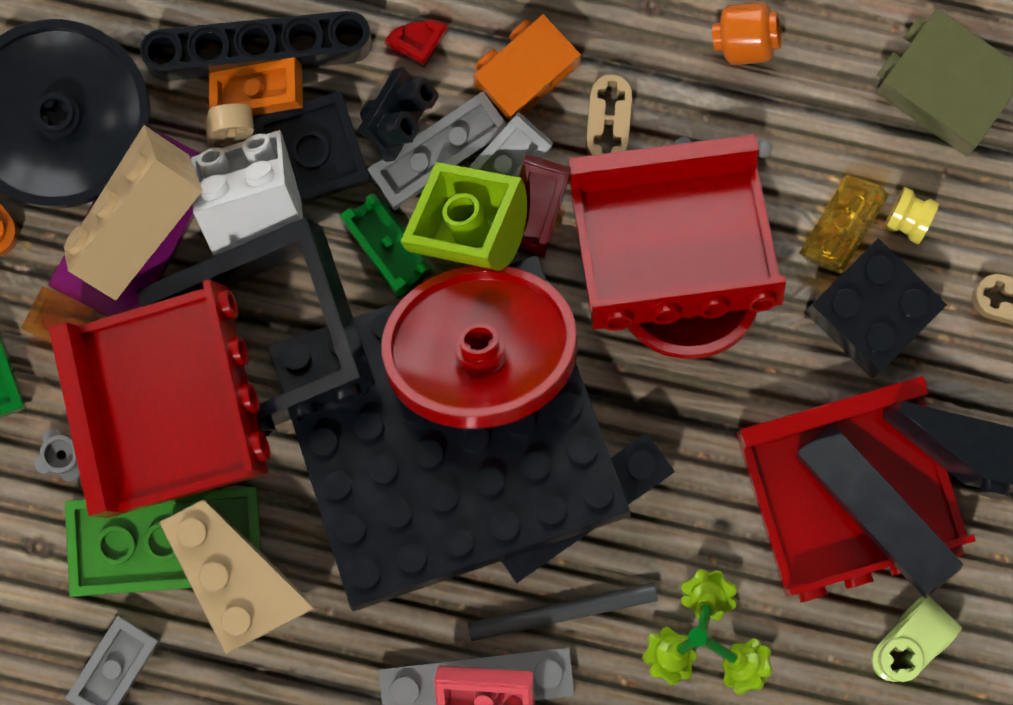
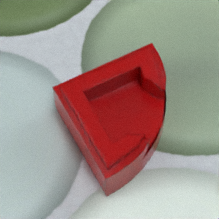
[384,20,448,68]

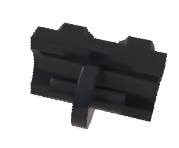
[357,67,439,162]

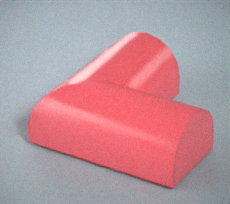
[434,665,535,705]

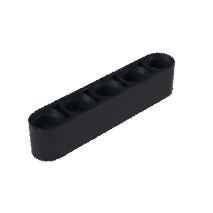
[140,11,372,81]

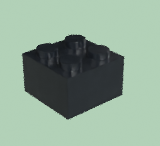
[804,238,947,378]

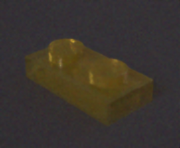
[799,175,889,274]

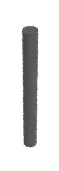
[468,582,658,641]

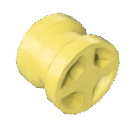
[884,187,939,245]

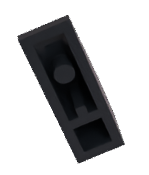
[882,401,1013,499]

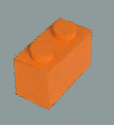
[473,14,581,123]

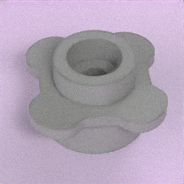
[35,428,80,482]

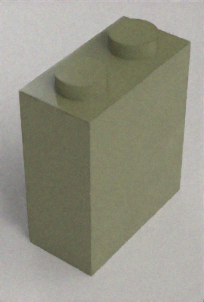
[875,8,1013,157]

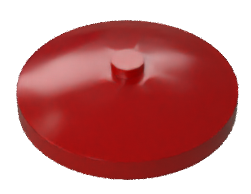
[381,266,578,428]

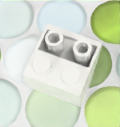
[191,130,303,256]

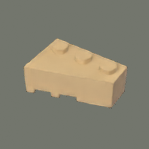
[64,125,203,301]
[159,500,317,654]

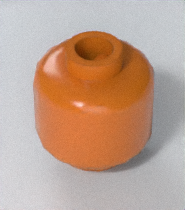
[712,2,782,65]

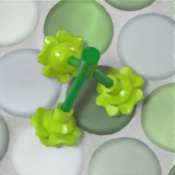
[642,569,773,695]

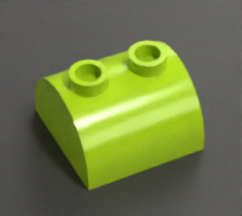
[401,162,527,270]

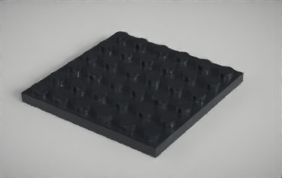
[269,255,631,612]

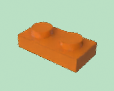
[209,57,303,116]

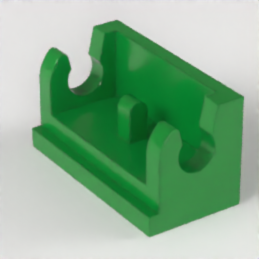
[339,193,435,298]

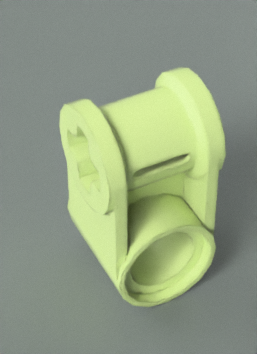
[871,596,962,682]

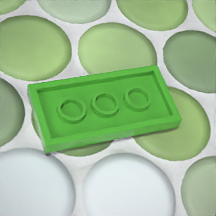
[65,487,262,597]

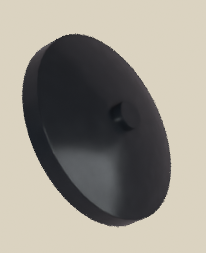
[0,19,151,209]

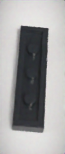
[796,424,963,599]

